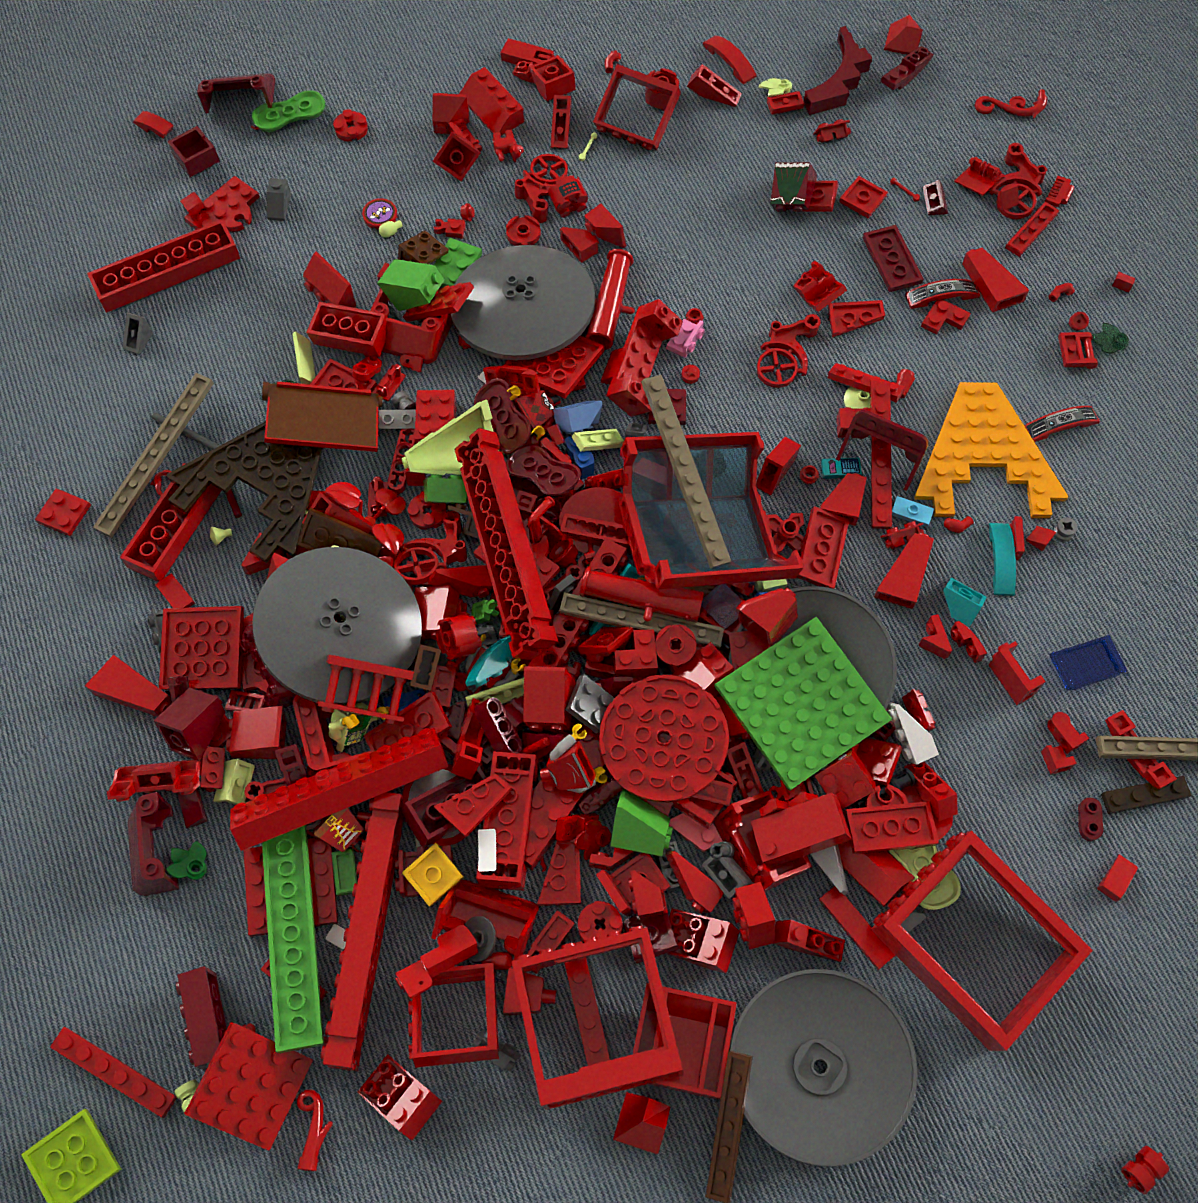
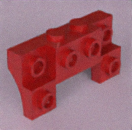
[107,759,202,802]

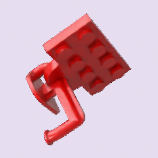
[473,496,563,590]

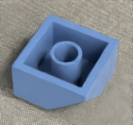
[553,400,603,435]

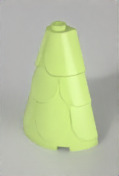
[402,400,499,475]

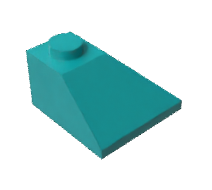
[943,577,987,627]

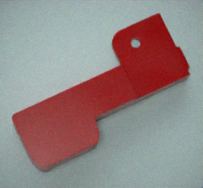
[395,925,478,999]

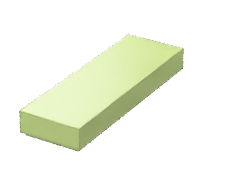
[572,429,624,452]

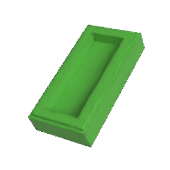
[331,848,358,896]

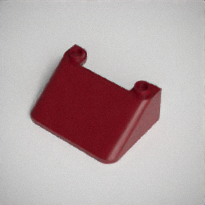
[197,73,276,113]

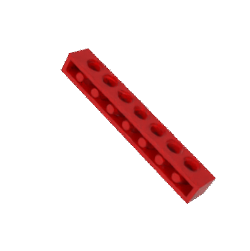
[528,538,628,667]

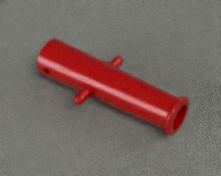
[585,249,635,350]
[580,566,704,623]

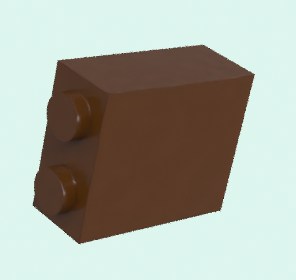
[409,645,441,691]

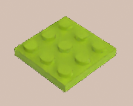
[21,1109,121,1203]

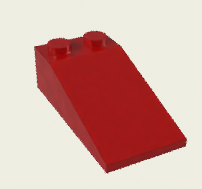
[672,642,735,698]

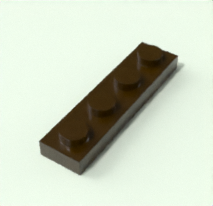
[1101,776,1192,814]

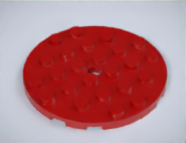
[599,675,729,803]

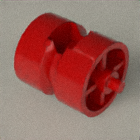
[1121,1146,1170,1195]

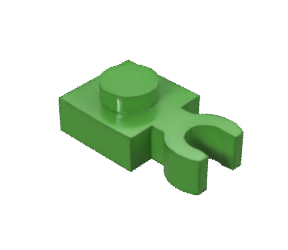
[471,599,499,625]

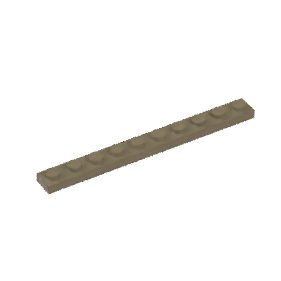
[93,373,214,538]
[641,375,731,569]

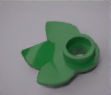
[166,841,207,880]

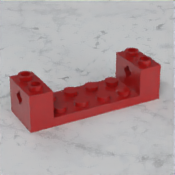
[606,299,683,417]
[476,751,539,891]

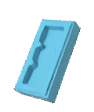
[892,496,934,528]

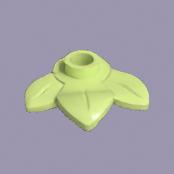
[759,78,792,97]

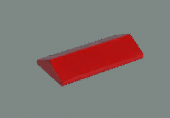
[838,840,915,907]

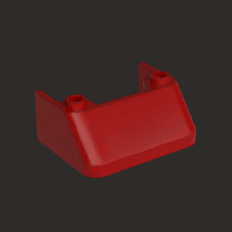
[371,288,453,364]
[293,695,372,773]
[431,880,539,961]

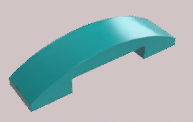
[989,523,1016,596]

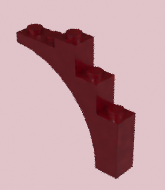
[803,26,872,115]

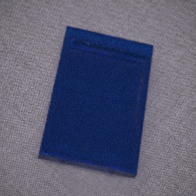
[1049,635,1128,691]

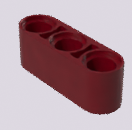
[474,698,522,753]

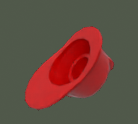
[547,534,578,568]

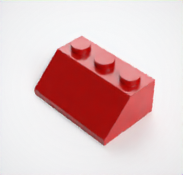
[303,251,356,308]

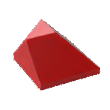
[884,15,923,55]
[613,1092,671,1155]

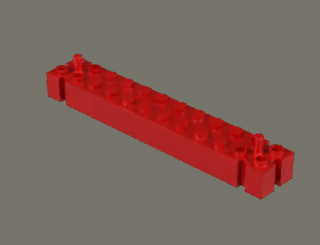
[454,428,558,660]
[321,792,404,1072]

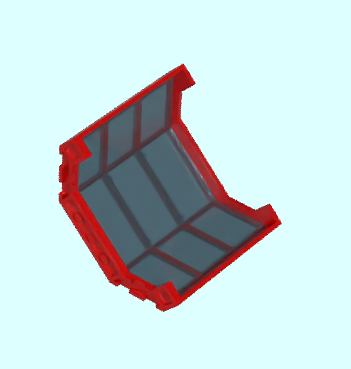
[619,432,803,589]

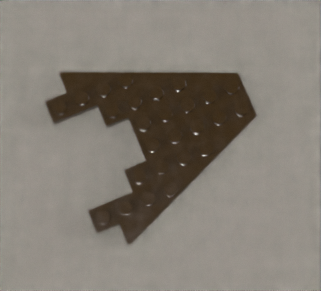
[166,421,323,563]

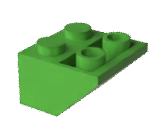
[423,474,467,504]

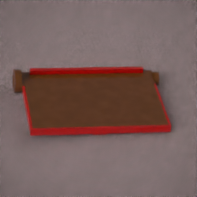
[262,381,383,452]

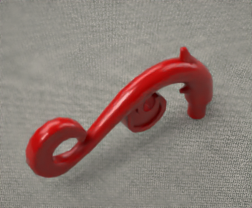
[975,89,1047,118]

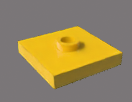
[402,843,464,907]

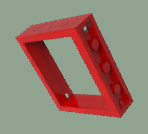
[593,64,681,150]
[408,963,499,1068]

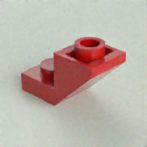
[589,847,636,871]

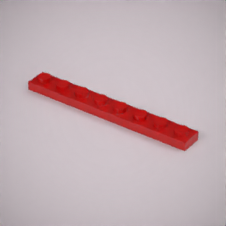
[870,382,892,529]

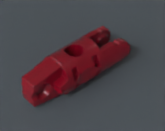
[578,777,624,815]

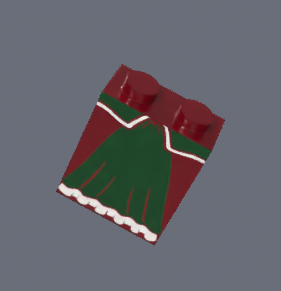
[770,162,817,212]

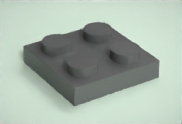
[565,674,615,734]

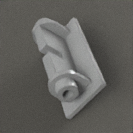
[379,410,416,429]

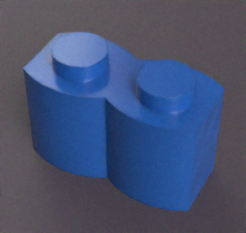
[565,436,594,479]

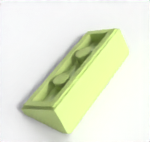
[293,332,316,384]
[465,678,524,706]

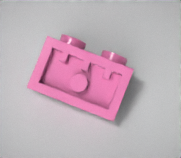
[666,319,705,358]

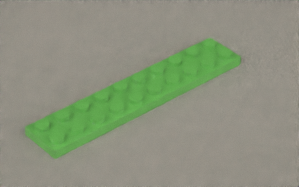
[262,825,324,1053]

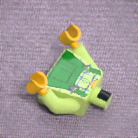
[328,702,390,753]

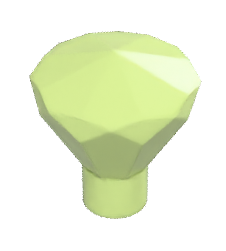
[210,527,232,546]

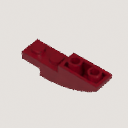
[880,46,934,90]

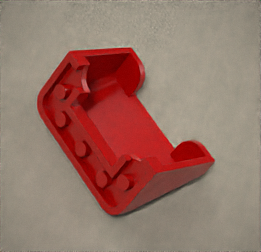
[714,790,813,892]

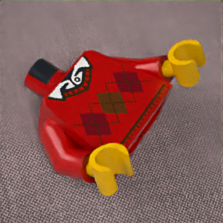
[507,386,561,441]

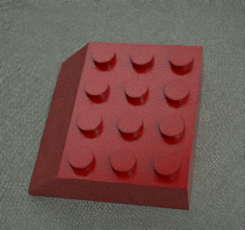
[633,983,737,1100]

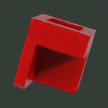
[1041,745,1077,775]

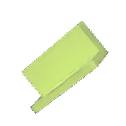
[213,759,255,805]

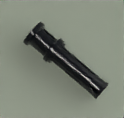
[854,768,916,808]

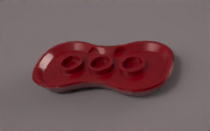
[474,378,531,455]
[506,445,581,497]

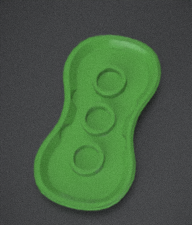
[252,90,325,132]

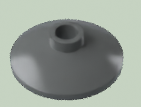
[464,916,496,962]

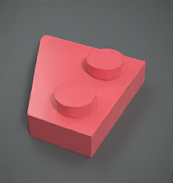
[669,813,723,852]

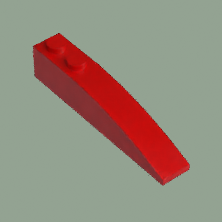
[560,513,678,563]

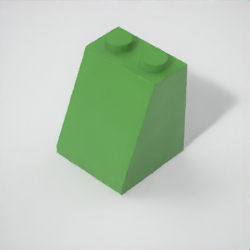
[377,259,445,311]
[611,789,673,856]

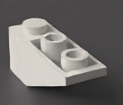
[887,702,939,765]

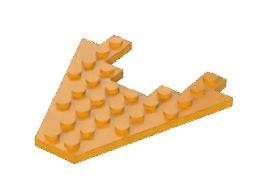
[914,382,1068,518]

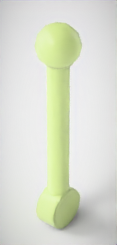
[579,132,598,161]

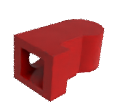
[1047,712,1089,754]

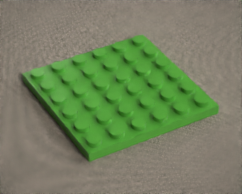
[714,617,892,791]

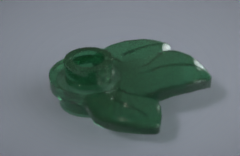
[1092,322,1129,354]

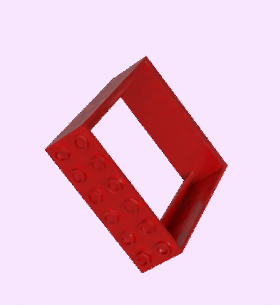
[871,830,1093,1051]

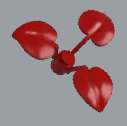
[324,482,406,556]

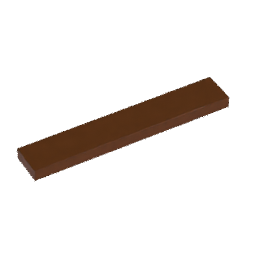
[705,1050,753,1203]

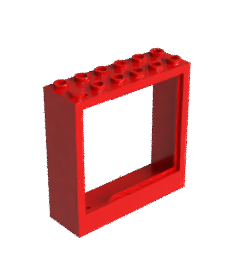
[512,926,683,1110]

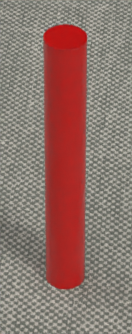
[519,737,550,754]

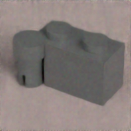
[702,842,754,899]

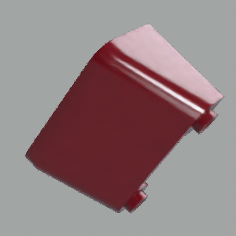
[128,792,179,896]

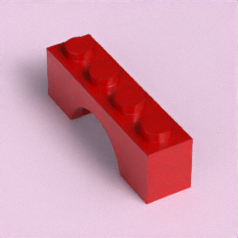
[451,698,484,780]

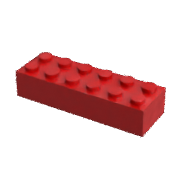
[120,463,221,582]

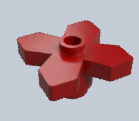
[766,513,805,554]

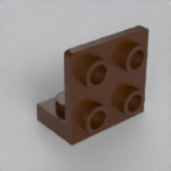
[398,231,449,264]

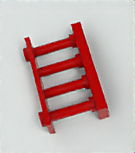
[317,654,414,725]

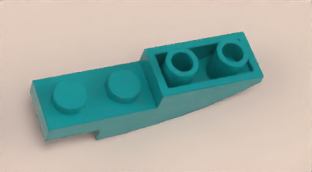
[465,636,513,687]

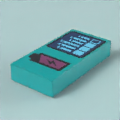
[821,457,862,479]

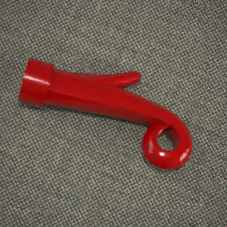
[297,1089,333,1171]

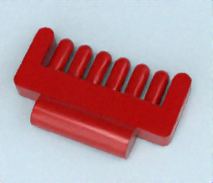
[1045,176,1075,207]

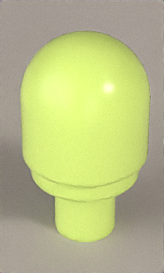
[379,220,403,238]

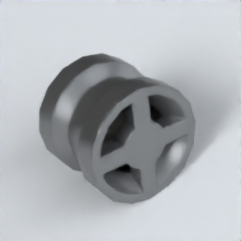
[1054,517,1078,542]

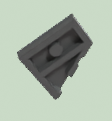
[547,574,576,615]

